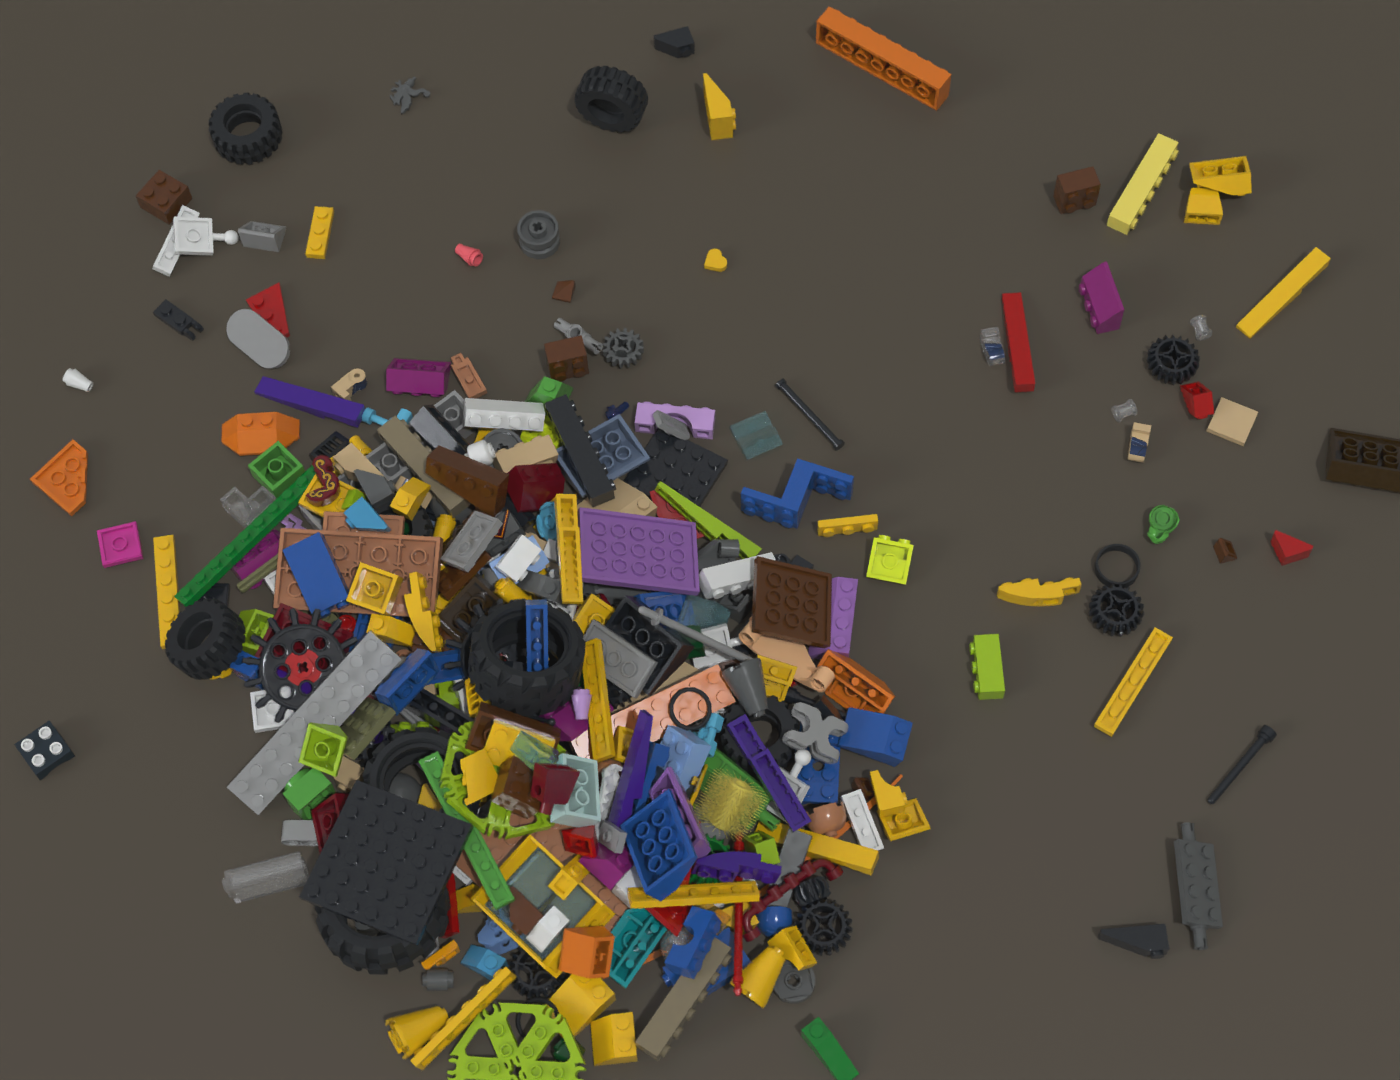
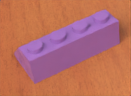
[808,577,858,660]
[649,767,711,862]

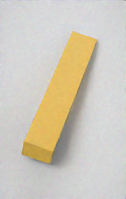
[1236,247,1331,339]
[554,494,583,604]
[754,821,879,876]

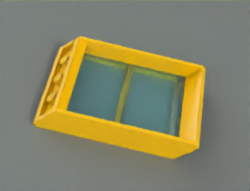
[470,834,615,978]

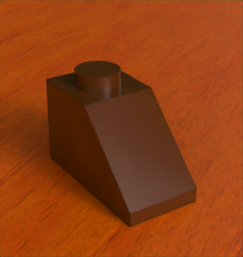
[510,886,544,936]

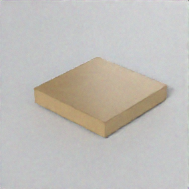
[1206,397,1258,446]

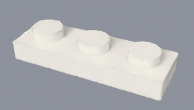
[840,789,884,851]

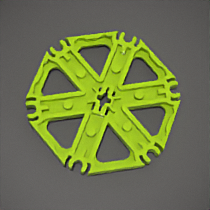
[439,721,567,840]
[447,1002,586,1080]

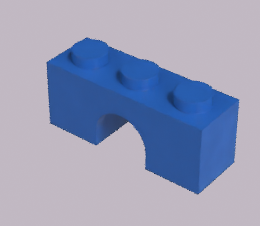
[664,906,722,979]

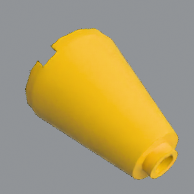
[729,946,786,1008]
[385,1006,449,1059]

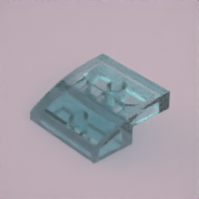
[730,411,783,460]

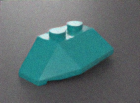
[609,908,667,988]

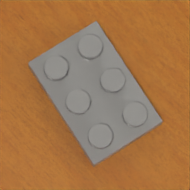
[440,511,503,572]

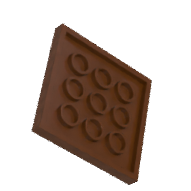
[752,556,832,648]

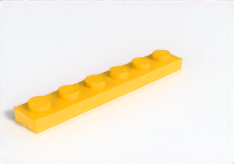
[153,535,180,649]
[1094,627,1173,737]
[582,638,616,763]
[627,881,760,909]
[410,966,517,1070]

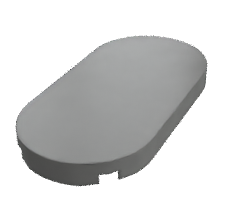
[226,309,290,369]

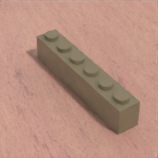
[377,415,471,518]
[635,937,733,1061]

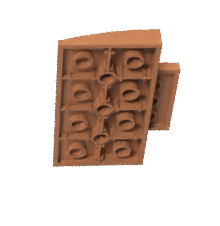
[273,511,443,617]

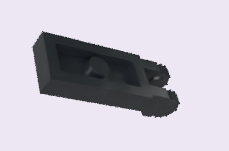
[153,299,204,341]

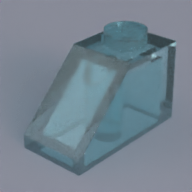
[510,731,559,770]

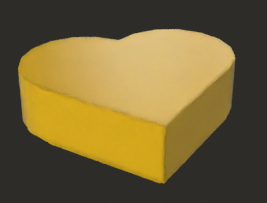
[704,249,727,272]

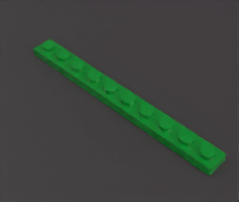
[174,465,316,607]

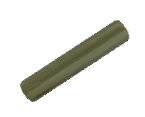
[237,554,278,593]

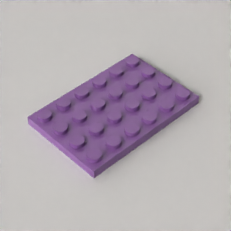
[577,507,700,596]

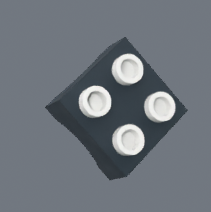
[14,720,75,780]

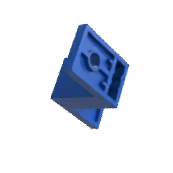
[741,458,854,529]

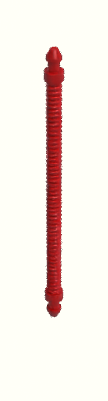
[733,831,744,996]

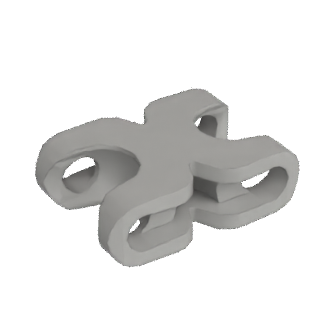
[782,702,849,764]

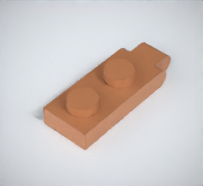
[450,353,487,399]

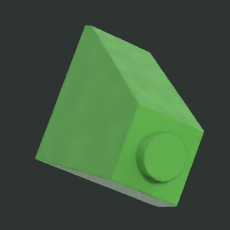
[525,376,573,415]

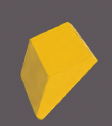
[572,593,616,636]
[877,798,930,841]

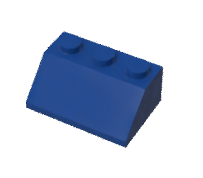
[375,648,439,716]

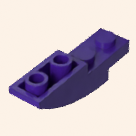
[691,851,782,884]

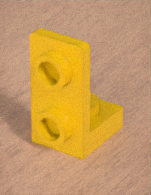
[548,854,590,900]

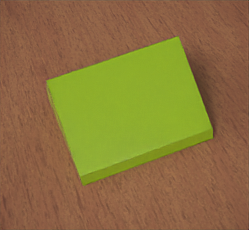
[299,722,348,777]

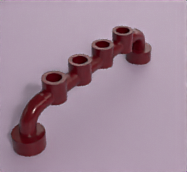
[742,859,844,942]

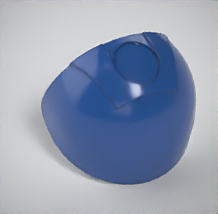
[756,906,792,938]

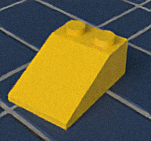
[703,73,736,140]
[1189,156,1252,196]
[544,974,616,1038]

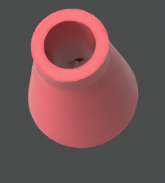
[455,243,483,267]

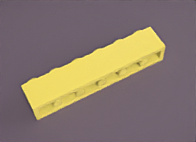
[1107,133,1179,235]

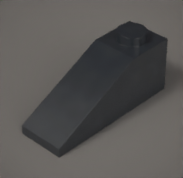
[1098,924,1170,959]

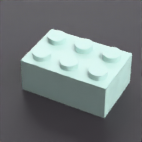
[548,753,601,828]

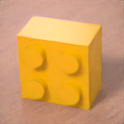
[346,562,403,616]

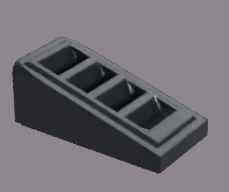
[309,431,350,461]

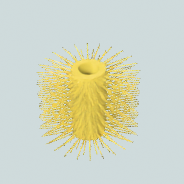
[694,768,769,841]

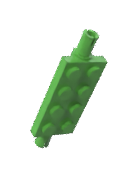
[699,748,781,832]

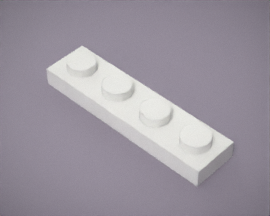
[152,205,200,277]

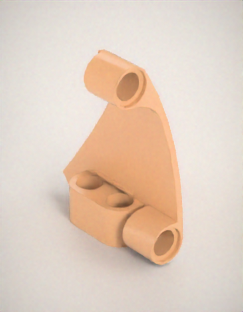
[739,616,835,692]

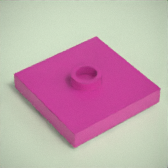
[97,521,144,568]

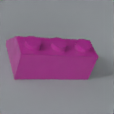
[1079,261,1124,334]
[386,358,451,397]
[231,529,280,590]
[539,687,614,741]
[579,841,634,890]

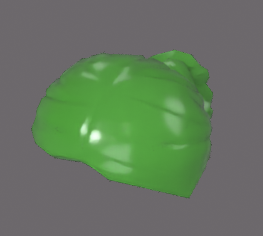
[1147,505,1180,544]

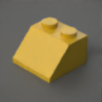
[590,1012,638,1066]

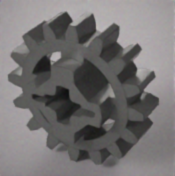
[602,328,644,369]

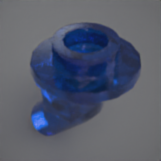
[605,402,629,420]

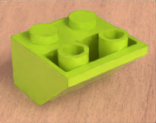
[239,609,274,656]

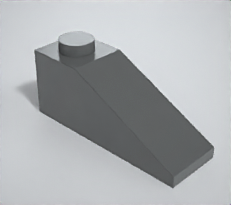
[517,569,568,608]

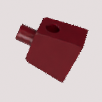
[531,762,580,815]

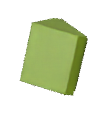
[341,489,367,510]

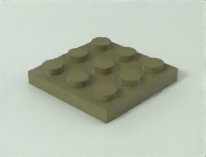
[341,697,396,760]

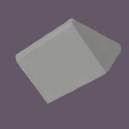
[238,221,286,252]

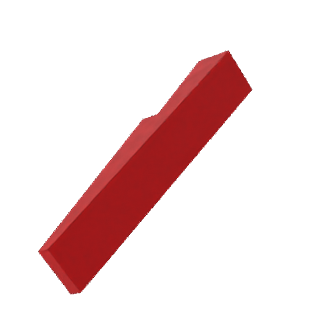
[1002,293,1035,392]

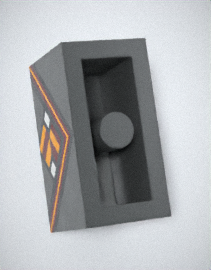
[486,510,526,557]

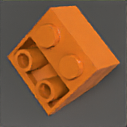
[559,926,615,979]

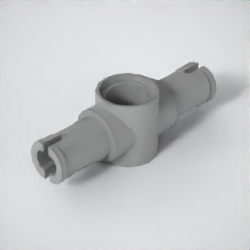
[554,318,603,354]

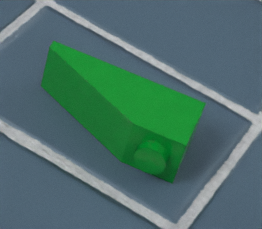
[801,1016,859,1080]

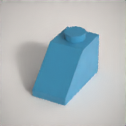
[343,497,392,532]
[460,945,508,981]

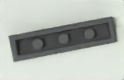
[765,828,813,908]

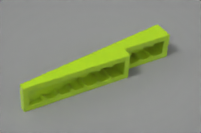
[655,481,762,559]

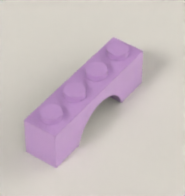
[635,402,715,440]

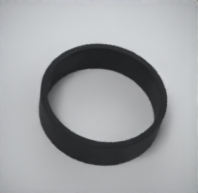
[1095,544,1141,588]

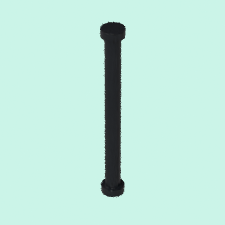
[776,378,845,451]

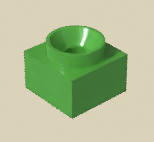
[248,441,305,499]
[283,768,336,820]

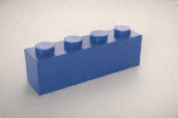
[525,599,548,672]

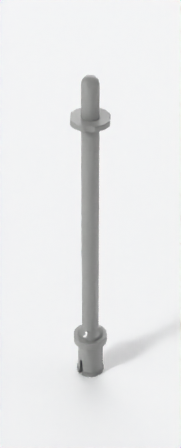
[638,606,754,662]

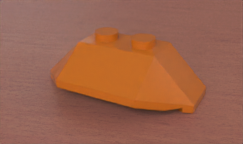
[221,412,300,456]
[817,649,895,714]

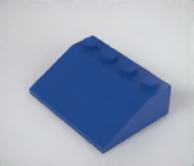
[620,789,698,901]

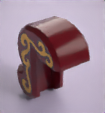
[306,455,341,507]

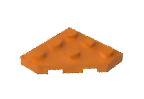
[30,439,88,517]

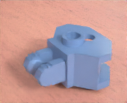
[477,908,526,955]

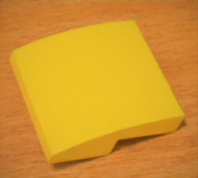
[756,654,797,702]

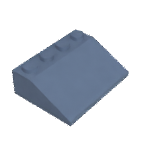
[556,414,650,498]

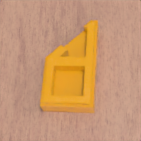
[421,939,460,970]

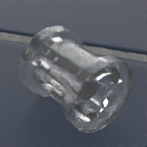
[1190,315,1213,341]
[1111,399,1137,422]

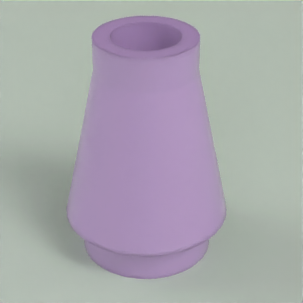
[571,689,592,720]

